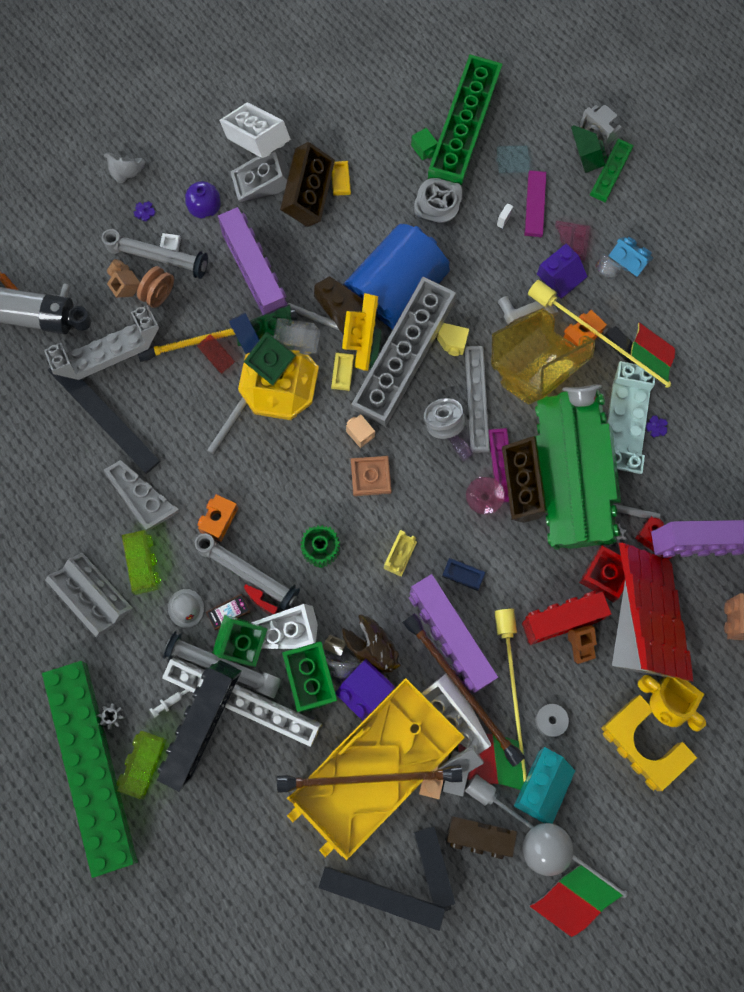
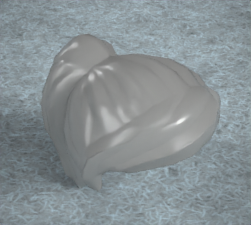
[104,152,145,183]

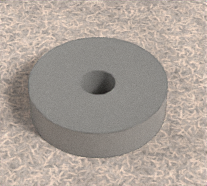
[535,704,569,737]

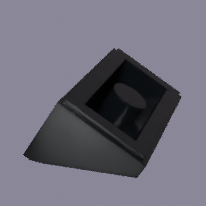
[604,326,633,363]

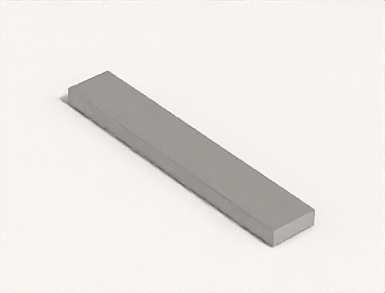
[464,346,490,453]

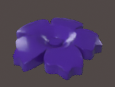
[133,201,156,221]
[645,416,668,438]

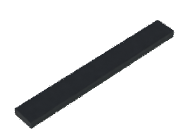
[48,367,160,474]

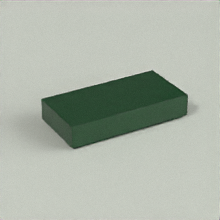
[369,328,382,369]

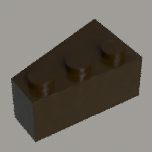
[314,276,364,335]
[446,816,517,859]

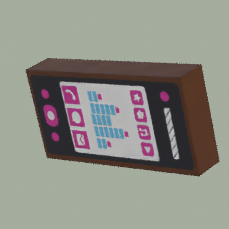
[206,594,250,631]

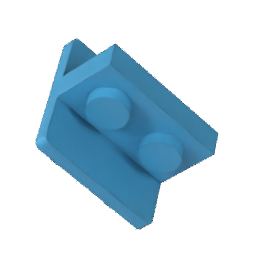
[609,237,653,277]

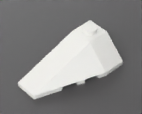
[421,673,491,754]

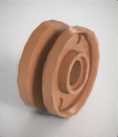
[137,266,174,308]

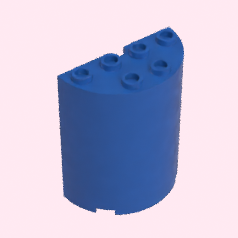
[342,224,450,330]

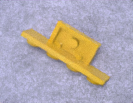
[342,293,378,371]

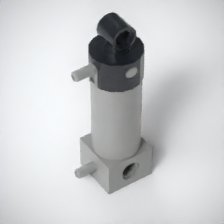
[0,284,92,335]

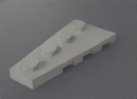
[104,460,179,532]

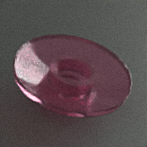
[466,477,504,514]

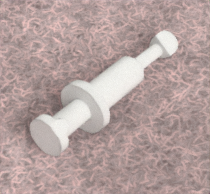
[149,689,191,718]

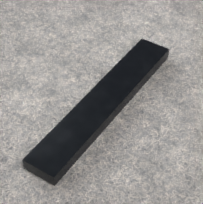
[319,866,446,931]

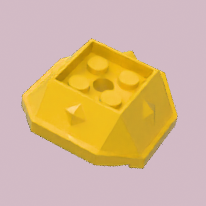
[238,347,319,420]

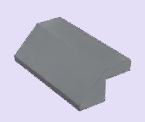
[45,553,133,637]

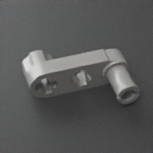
[498,296,559,326]

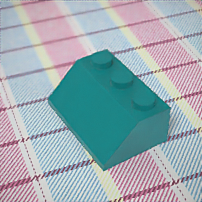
[514,747,575,824]

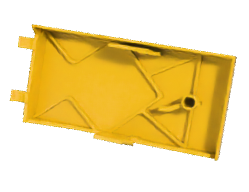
[287,678,465,860]

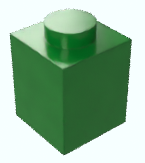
[411,128,438,161]

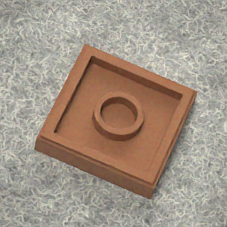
[351,456,391,496]

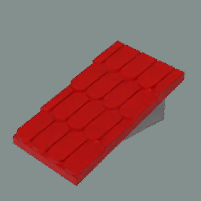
[612,543,694,682]

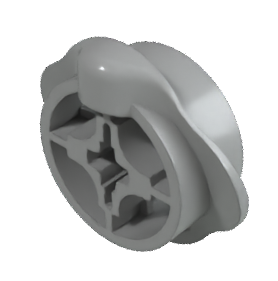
[414,178,462,223]

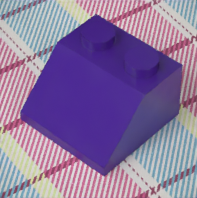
[537,243,588,299]
[335,659,395,721]

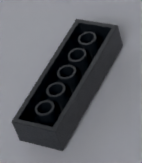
[157,660,242,792]

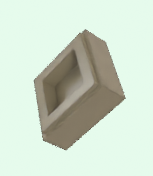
[323,635,347,656]

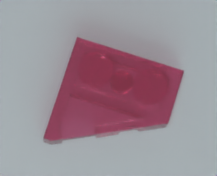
[555,221,590,260]

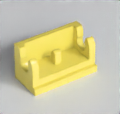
[384,530,417,577]

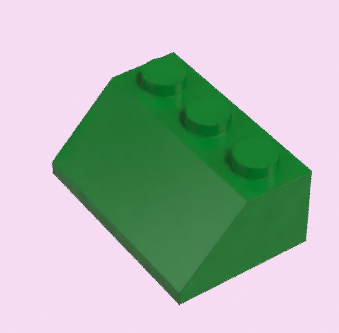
[282,641,337,713]

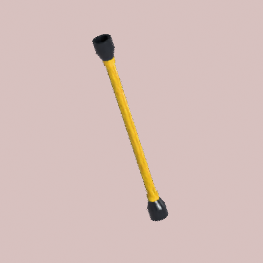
[138,309,298,362]

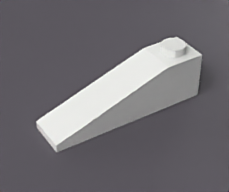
[251,604,318,649]

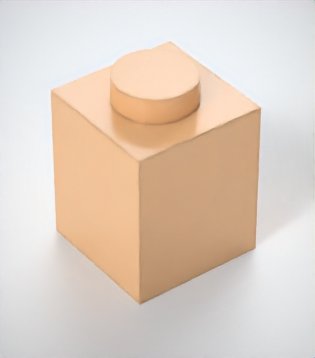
[346,415,375,448]

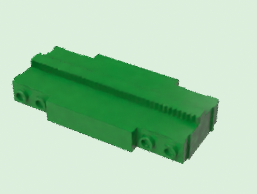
[535,389,621,550]

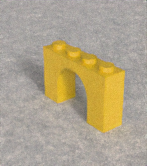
[601,695,697,791]

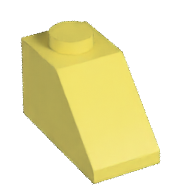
[436,323,469,356]

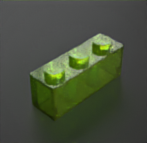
[122,530,161,595]
[117,731,167,799]

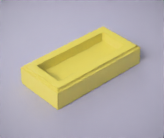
[331,353,354,391]

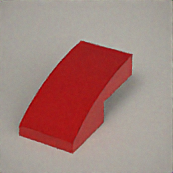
[244,584,279,615]

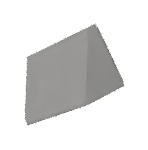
[438,745,484,784]

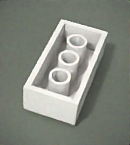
[220,102,291,158]

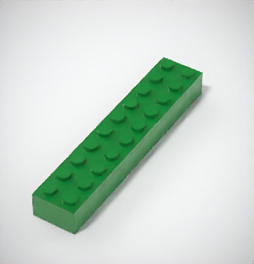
[42,661,138,878]

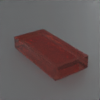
[196,334,235,374]

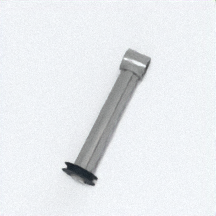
[102,229,208,279]
[195,533,300,611]
[163,631,282,699]

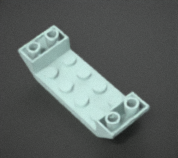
[607,361,655,474]

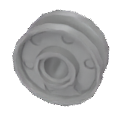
[424,398,466,439]

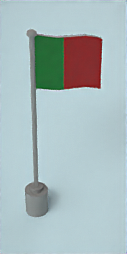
[464,774,628,937]

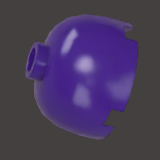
[185,181,221,219]

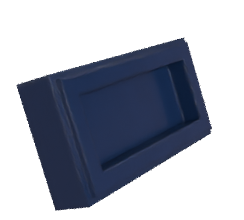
[229,312,259,354]
[442,558,485,591]

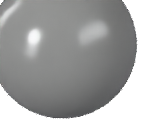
[522,823,574,876]

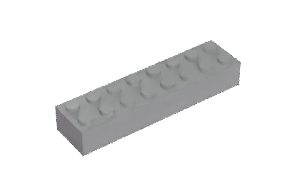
[351,277,456,427]

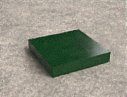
[243,332,297,386]

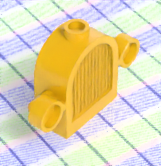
[638,675,706,732]

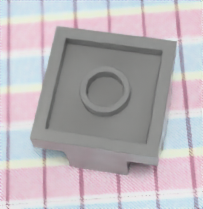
[579,105,622,151]

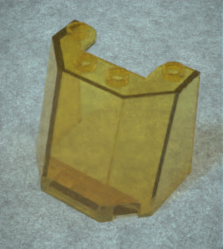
[491,308,595,405]

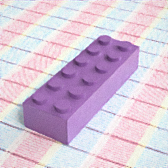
[218,207,287,315]
[651,520,744,557]
[409,574,498,694]

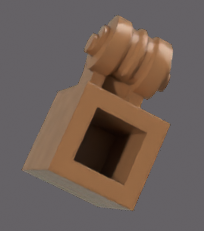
[107,259,140,298]

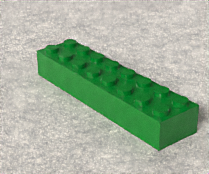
[427,54,502,186]

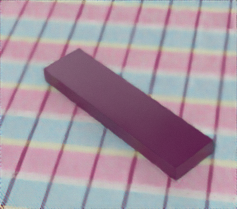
[524,170,546,237]
[488,428,509,503]

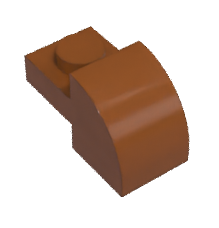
[568,624,597,664]

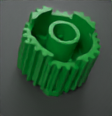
[300,525,340,568]

